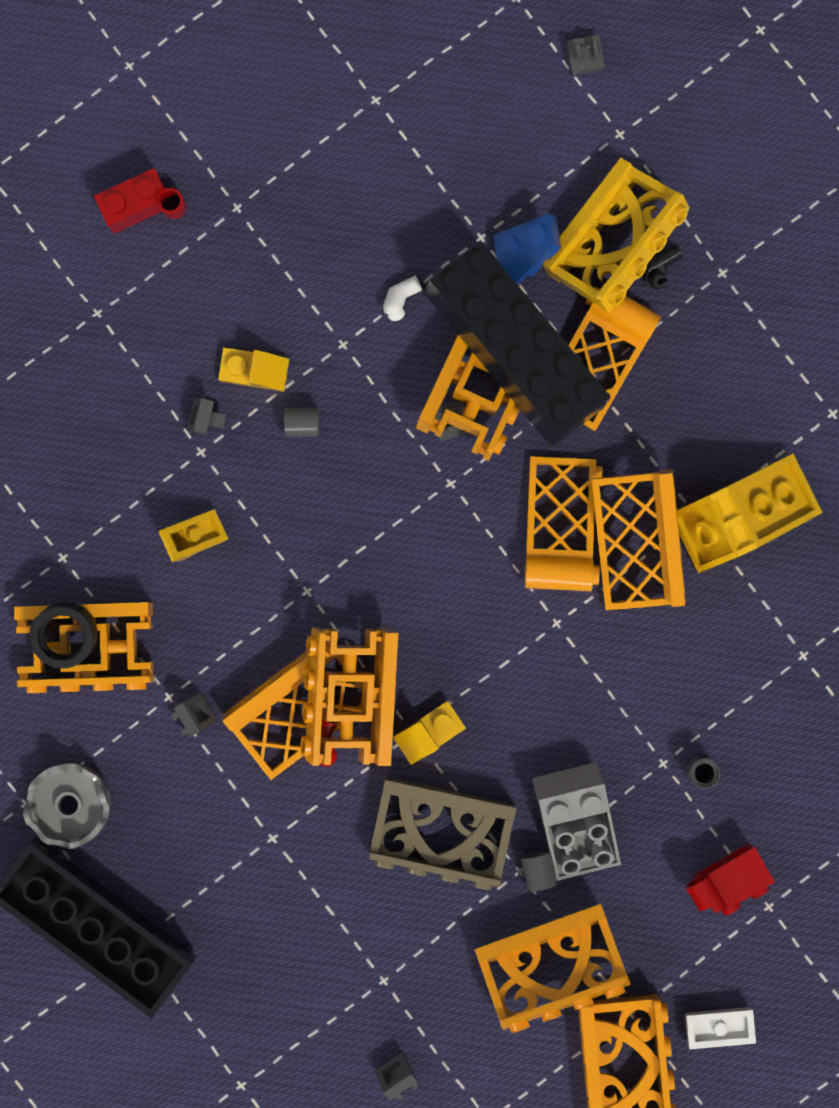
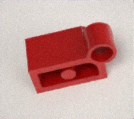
[94,168,187,234]
[685,843,775,916]

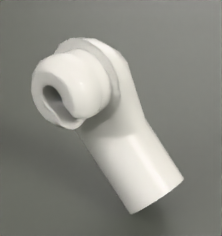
[383,275,422,321]

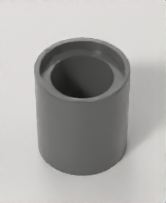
[284,407,319,438]
[685,756,720,789]
[521,851,557,892]

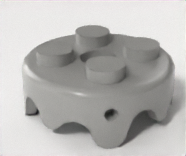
[23,763,111,849]

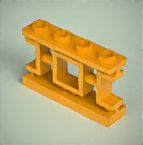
[416,335,520,461]
[14,602,155,693]
[301,627,398,766]

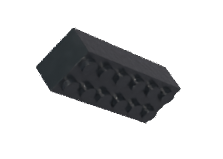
[425,241,611,448]
[0,838,197,1019]

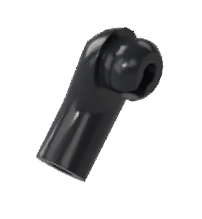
[645,244,683,289]

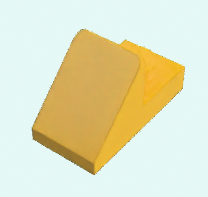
[218,347,290,392]
[158,509,228,562]
[393,700,466,765]

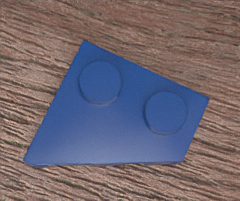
[493,213,561,285]

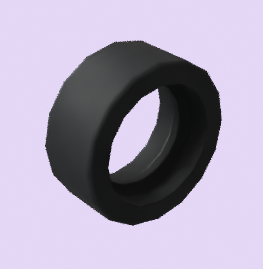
[30,602,97,669]

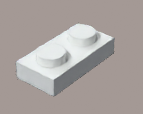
[685,1007,756,1049]

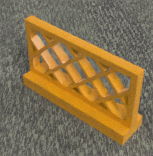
[592,469,686,610]
[222,651,362,780]

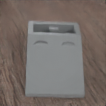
[532,762,621,881]

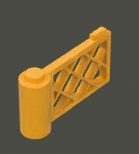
[568,283,662,431]
[524,456,603,591]

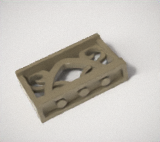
[368,777,517,890]

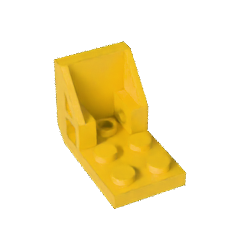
[677,453,823,573]

